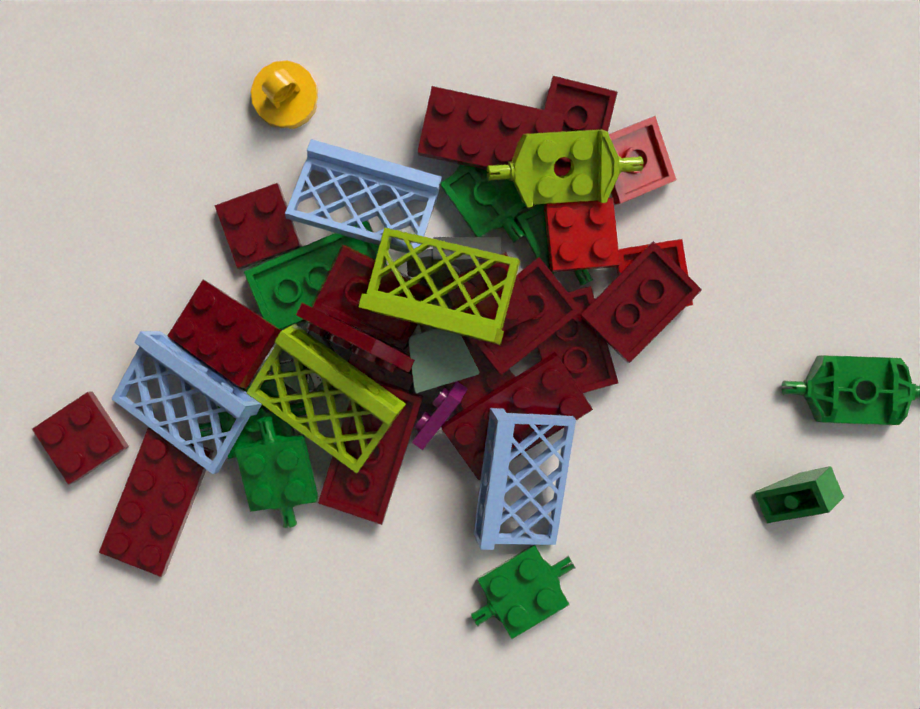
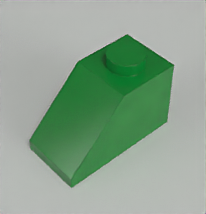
[755,466,844,524]

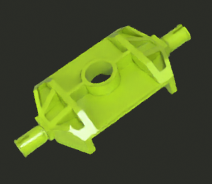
[487,130,643,207]

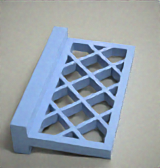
[285,139,442,255]
[112,331,262,474]
[474,408,576,550]

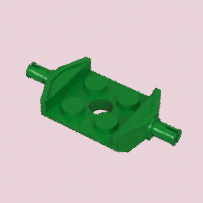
[781,355,920,425]

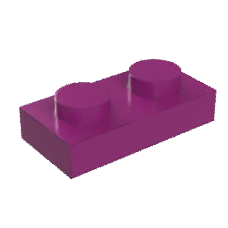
[412,381,467,450]

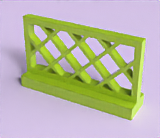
[359,227,520,345]
[246,324,406,473]

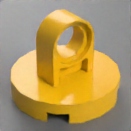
[251,60,318,129]

